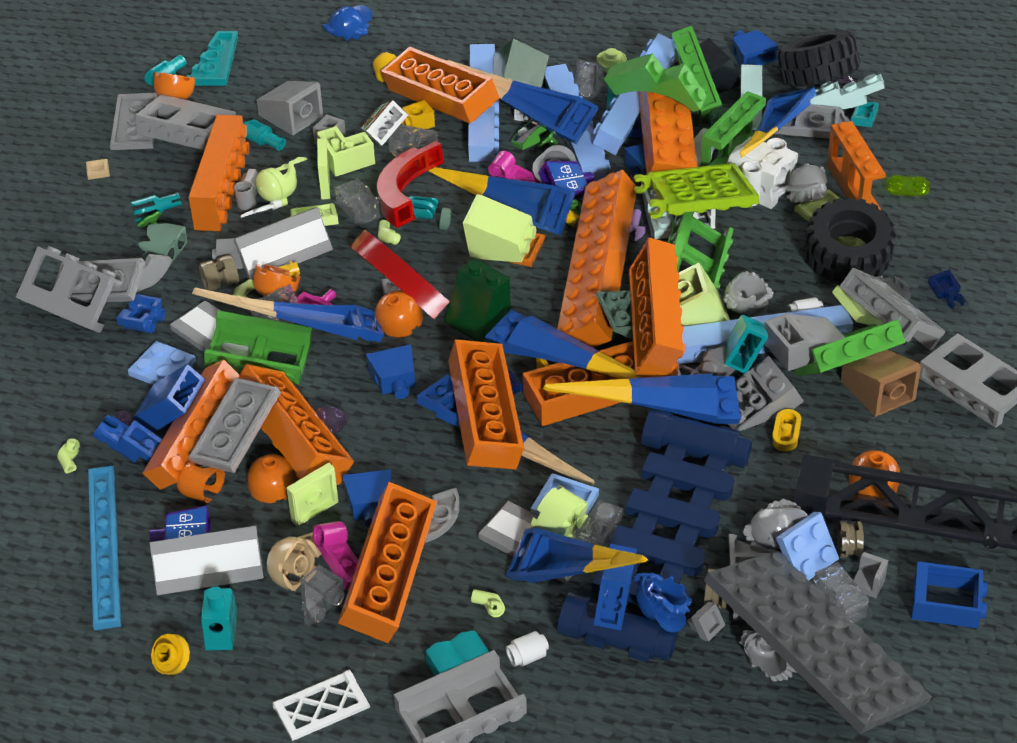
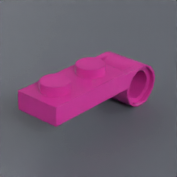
[488,151,542,184]
[313,521,359,590]

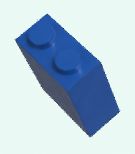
[133,364,205,433]

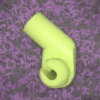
[378,220,401,245]
[233,279,255,298]
[57,438,80,474]
[471,589,505,617]

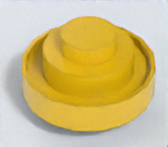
[151,634,190,675]

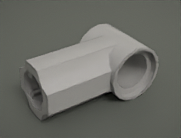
[234,169,259,210]

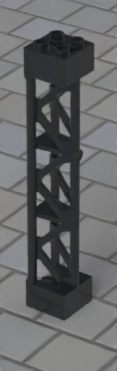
[794,454,1017,550]

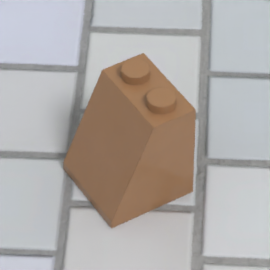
[841,349,921,417]

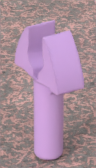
[630,209,645,241]

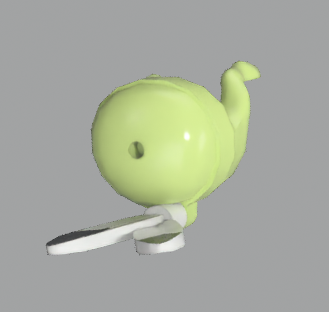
[240,157,308,218]

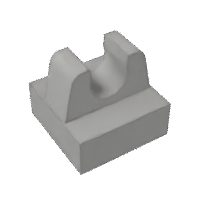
[687,602,725,641]

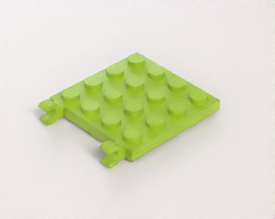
[634,163,759,219]

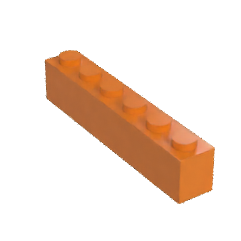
[143,359,239,490]

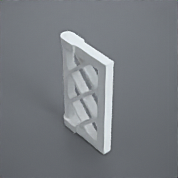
[272,670,370,741]

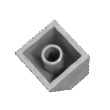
[257,81,323,136]

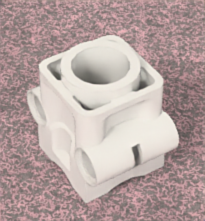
[727,136,798,209]

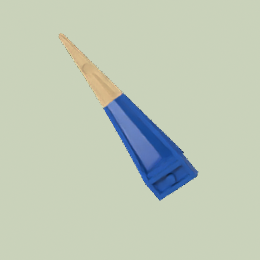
[447,60,599,144]
[192,288,384,342]
[417,375,595,486]

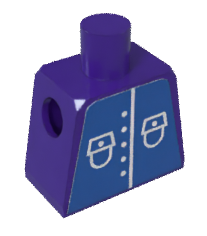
[538,161,594,200]
[150,506,211,542]

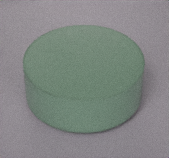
[439,208,452,231]

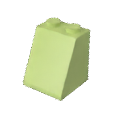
[463,195,536,263]
[678,263,730,326]

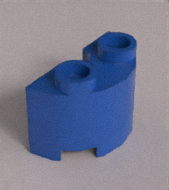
[116,294,165,334]

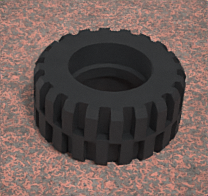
[776,30,861,87]
[805,197,896,284]

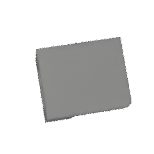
[851,552,888,598]

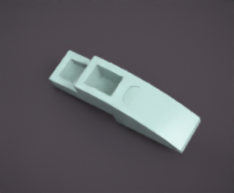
[810,74,885,109]
[641,182,674,239]

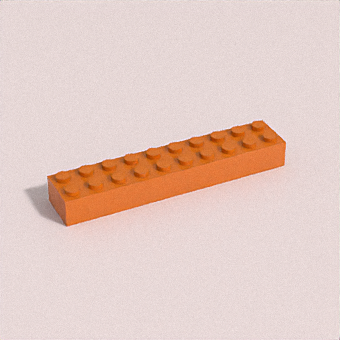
[557,169,636,348]

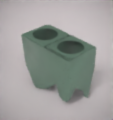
[135,223,187,265]

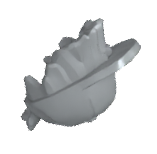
[784,163,827,204]
[723,271,773,315]
[743,499,808,550]
[739,630,797,681]

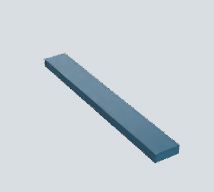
[88,466,121,630]

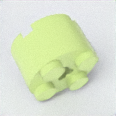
[531,485,589,539]

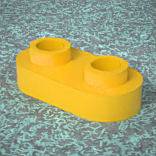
[772,409,801,452]

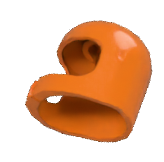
[176,461,225,503]

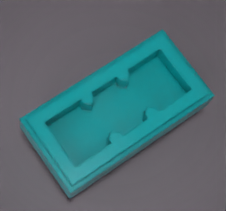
[851,101,879,127]

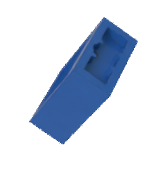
[594,544,637,631]
[912,561,988,628]

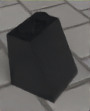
[669,38,741,93]

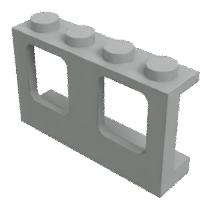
[135,94,236,150]
[15,246,123,333]
[839,268,946,350]
[919,333,1017,428]
[394,650,527,743]

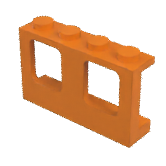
[827,121,886,210]

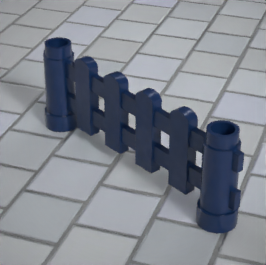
[557,408,753,663]

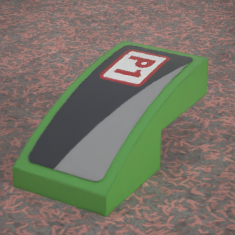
[510,120,547,150]

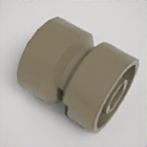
[198,255,239,291]

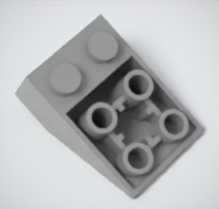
[764,313,845,371]
[728,356,804,431]

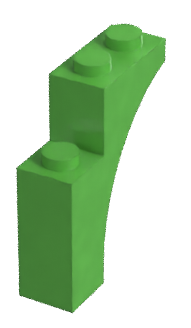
[604,53,707,112]

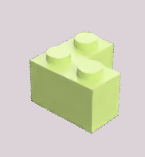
[317,126,375,177]

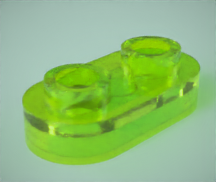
[885,175,931,196]

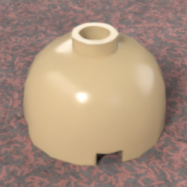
[267,537,318,591]

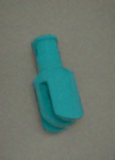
[144,55,187,86]
[243,119,286,151]
[130,192,182,223]
[409,195,439,220]

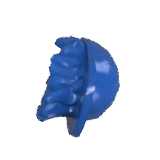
[322,5,373,41]
[632,572,692,632]

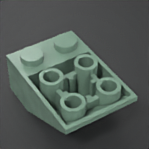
[596,291,633,340]

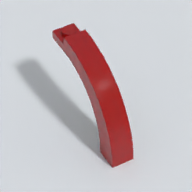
[377,141,444,228]
[350,230,450,319]

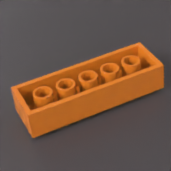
[381,47,500,124]
[638,91,697,175]
[189,114,250,231]
[629,237,685,378]
[448,339,524,469]
[523,341,678,426]
[238,364,354,485]
[338,482,437,643]

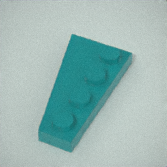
[187,31,238,86]

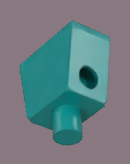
[724,315,768,374]
[201,587,238,650]

